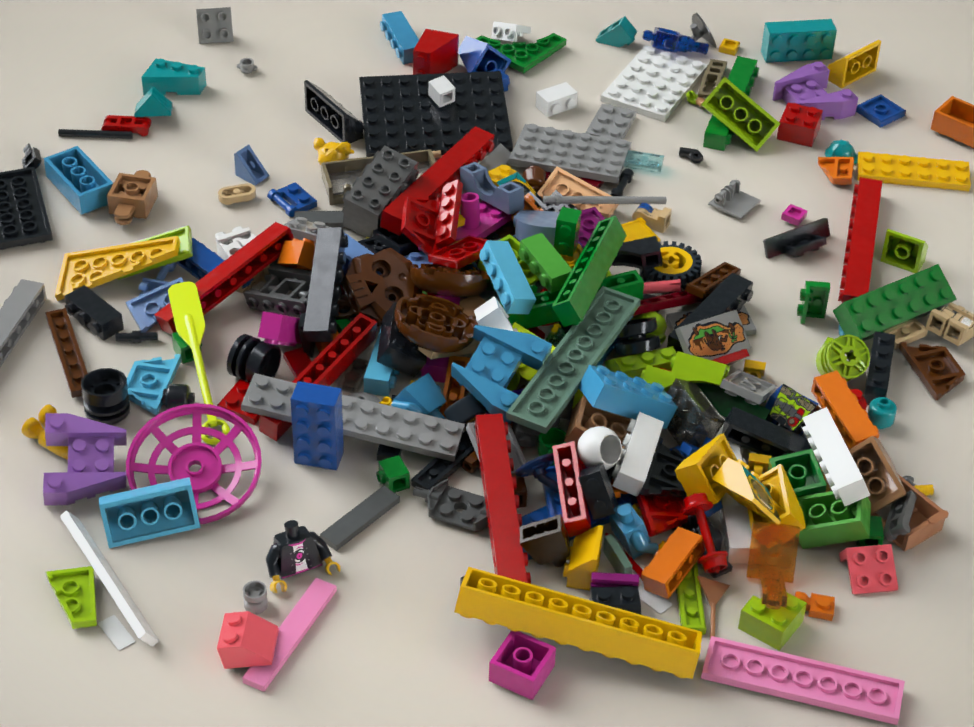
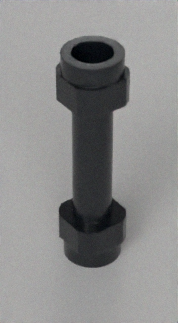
[610,168,634,196]

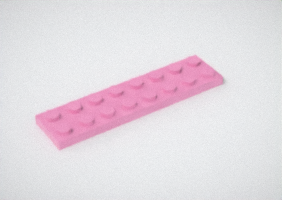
[701,636,905,725]

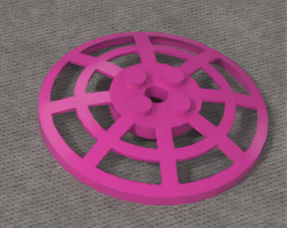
[126,403,262,524]

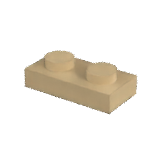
[884,318,928,350]

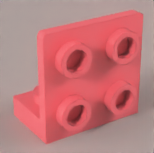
[839,544,898,595]

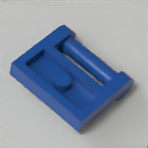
[267,182,317,218]

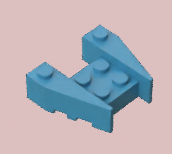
[451,325,552,424]

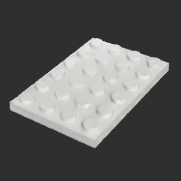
[600,45,708,122]

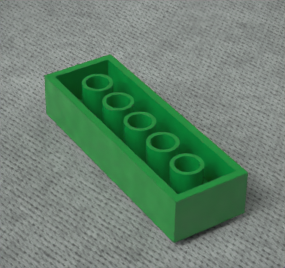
[833,264,957,341]

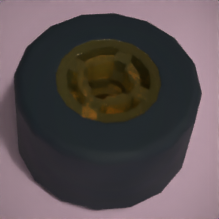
[444,394,487,427]

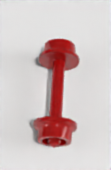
[683,493,728,573]

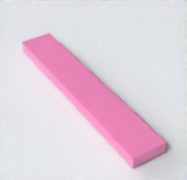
[242,578,337,692]

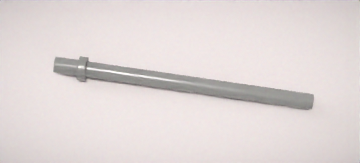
[543,194,667,206]

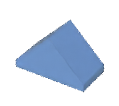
[234,144,269,185]

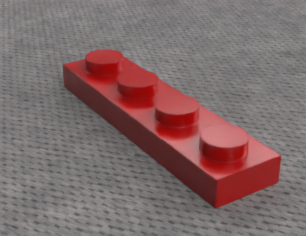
[435,179,463,249]

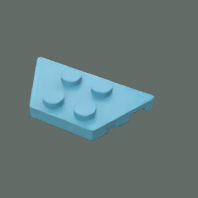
[127,354,182,415]

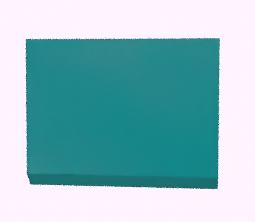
[134,86,173,117]

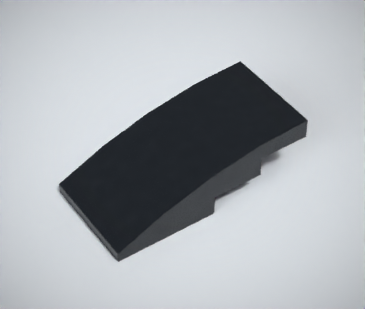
[358,228,418,256]

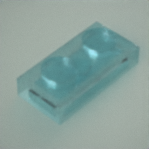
[624,150,664,172]

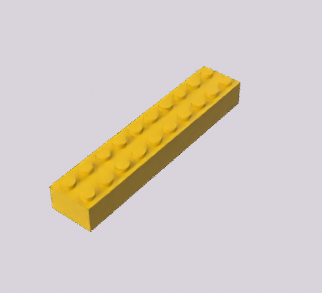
[454,567,702,679]

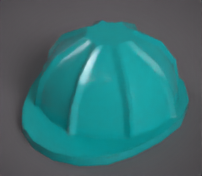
[825,139,857,165]

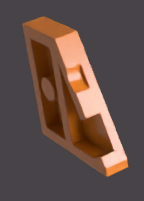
[818,157,854,185]

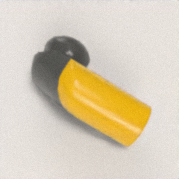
[903,476,934,496]

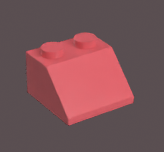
[217,611,279,669]

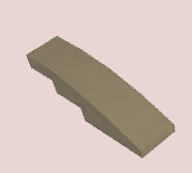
[698,59,727,98]

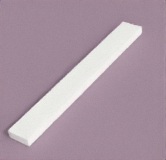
[61,510,159,647]

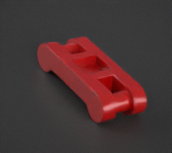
[101,115,152,136]

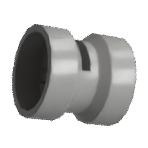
[243,581,268,614]

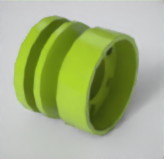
[816,335,870,382]

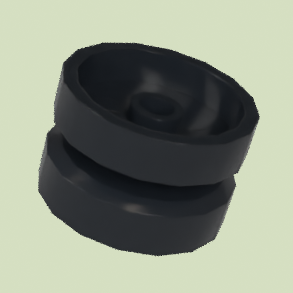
[614,317,661,356]

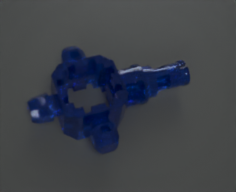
[642,27,709,55]

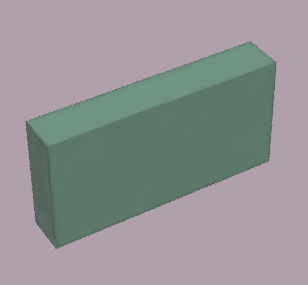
[603,534,633,574]

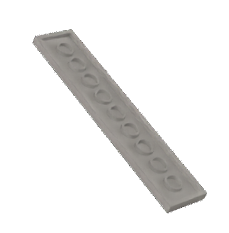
[241,373,465,462]

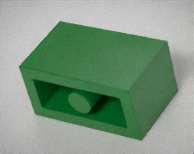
[554,207,582,257]

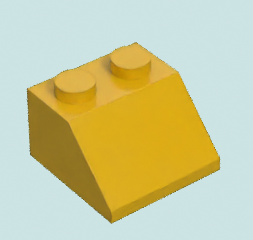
[563,525,603,591]

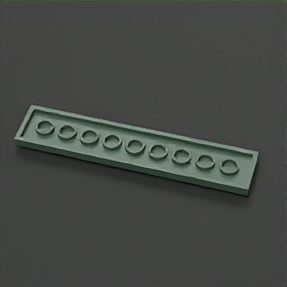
[506,286,640,434]

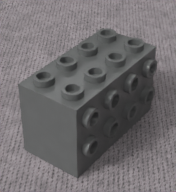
[342,145,419,238]

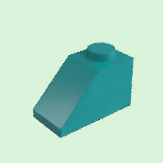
[596,16,637,47]

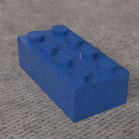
[290,381,344,470]

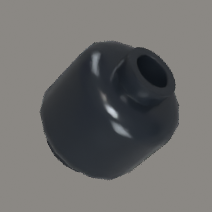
[162,384,195,410]

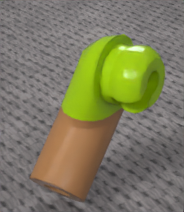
[686,91,706,110]

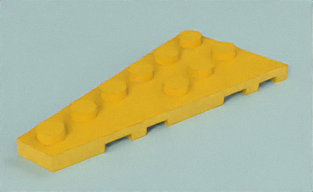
[55,236,180,301]

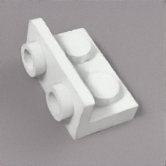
[491,22,531,42]

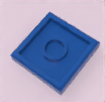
[856,94,906,128]

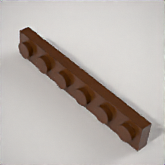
[45,308,88,398]

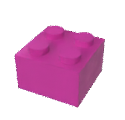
[489,631,556,700]

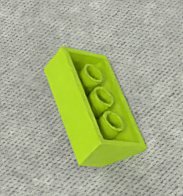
[701,77,780,152]

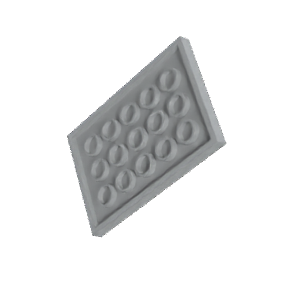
[508,124,632,184]

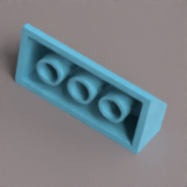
[99,477,201,548]

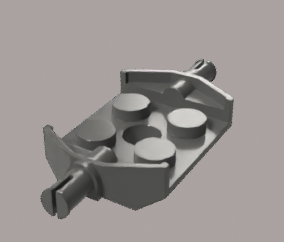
[413,479,488,531]

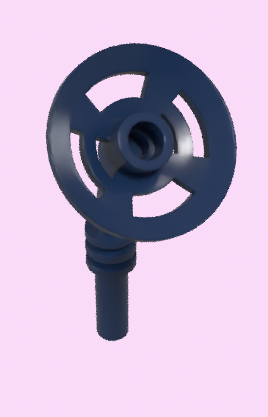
[515,453,559,494]

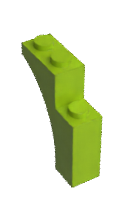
[640,351,730,392]

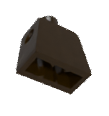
[520,514,570,567]

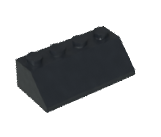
[304,80,364,143]

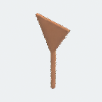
[697,576,730,639]

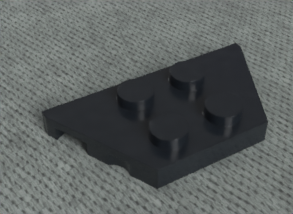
[640,437,687,498]

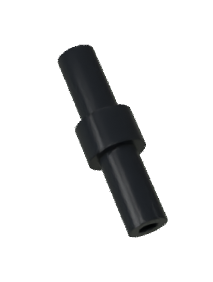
[115,330,158,343]

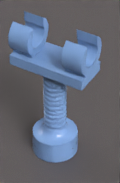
[138,262,177,295]

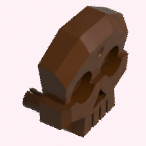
[340,248,422,327]

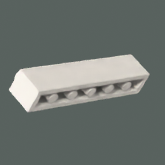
[802,407,870,506]

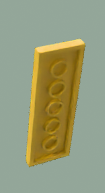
[857,152,971,191]

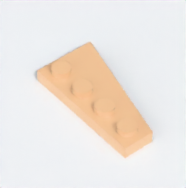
[537,167,619,218]

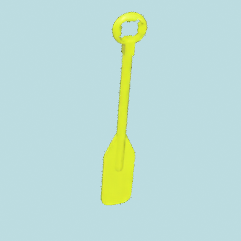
[168,281,230,445]

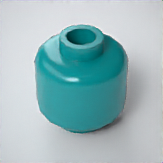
[868,397,897,429]

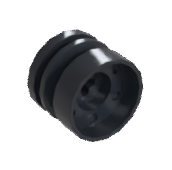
[227,334,281,382]
[81,368,130,425]

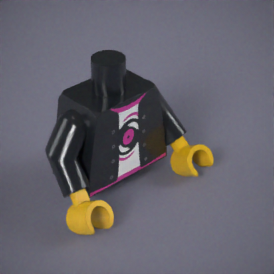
[266,520,341,593]

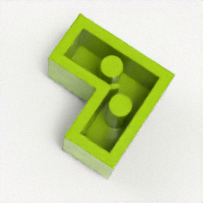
[738,592,807,651]

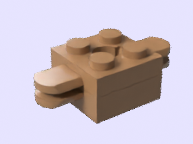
[107,170,158,225]

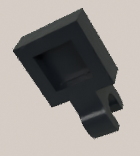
[22,143,41,169]

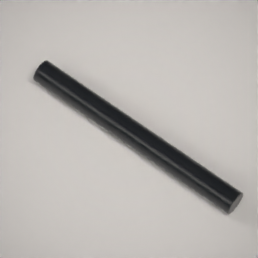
[58,129,133,139]

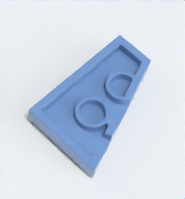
[126,277,184,333]

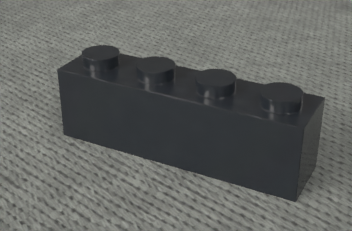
[863,331,896,405]
[722,406,812,458]

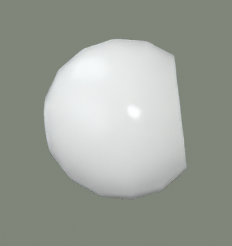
[577,426,622,470]

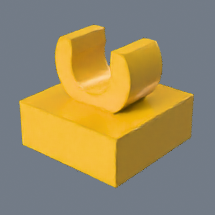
[743,359,766,379]
[748,453,772,475]

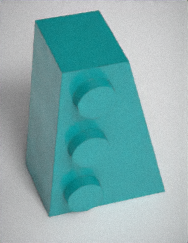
[141,59,207,95]

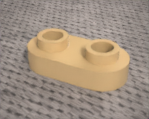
[218,183,256,205]

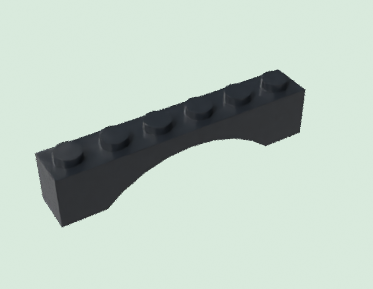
[612,236,663,270]

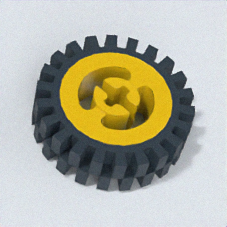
[639,241,702,294]

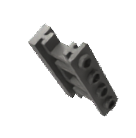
[243,264,312,318]

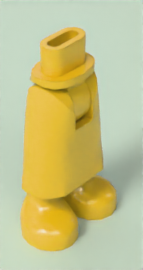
[21,404,68,460]

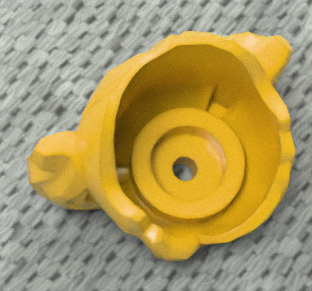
[313,138,355,165]

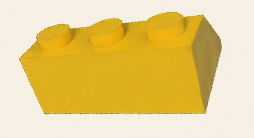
[827,40,881,88]

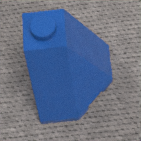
[459,36,512,73]

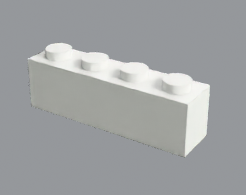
[611,412,664,496]

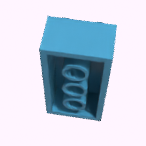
[43,146,113,215]
[579,365,678,429]

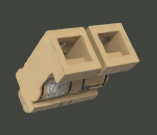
[925,302,974,346]

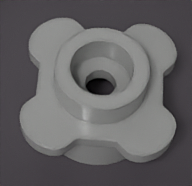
[237,58,258,74]

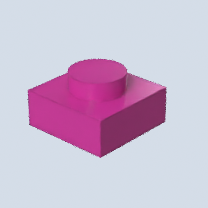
[781,204,808,226]

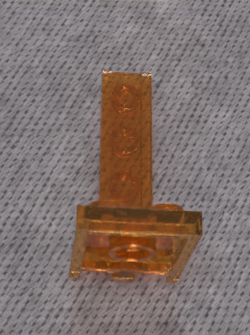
[746,521,800,609]

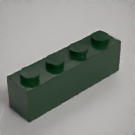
[684,383,773,422]

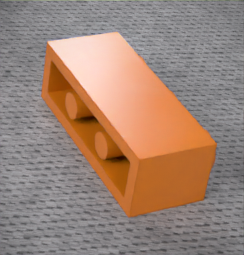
[641,527,705,599]

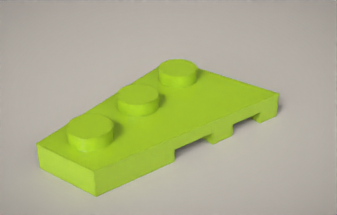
[46,566,97,629]

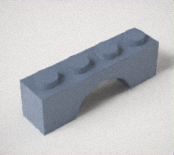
[460,162,524,215]

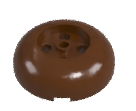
[410,264,491,297]
[395,294,478,353]

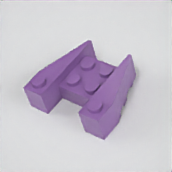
[772,61,858,120]
[43,413,127,506]

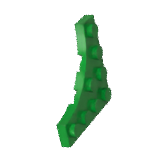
[476,33,567,73]

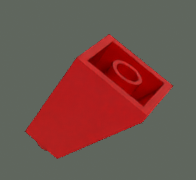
[413,29,459,75]

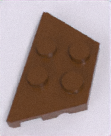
[899,342,965,401]

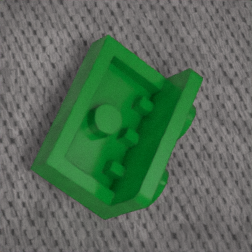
[797,281,830,324]

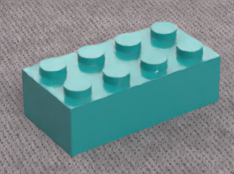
[761,19,837,63]

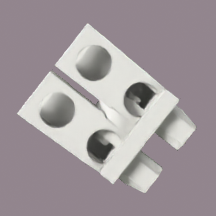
[215,226,256,260]

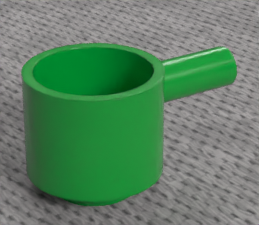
[538,428,567,466]

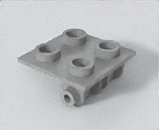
[196,7,234,44]
[708,180,760,219]

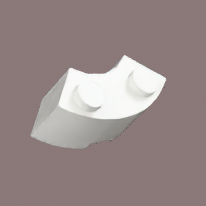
[474,296,518,332]

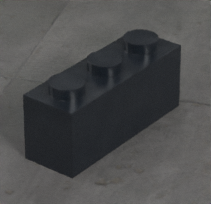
[65,285,124,340]

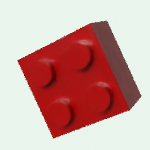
[777,102,823,147]

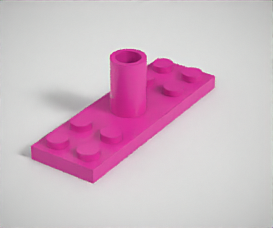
[418,192,512,252]

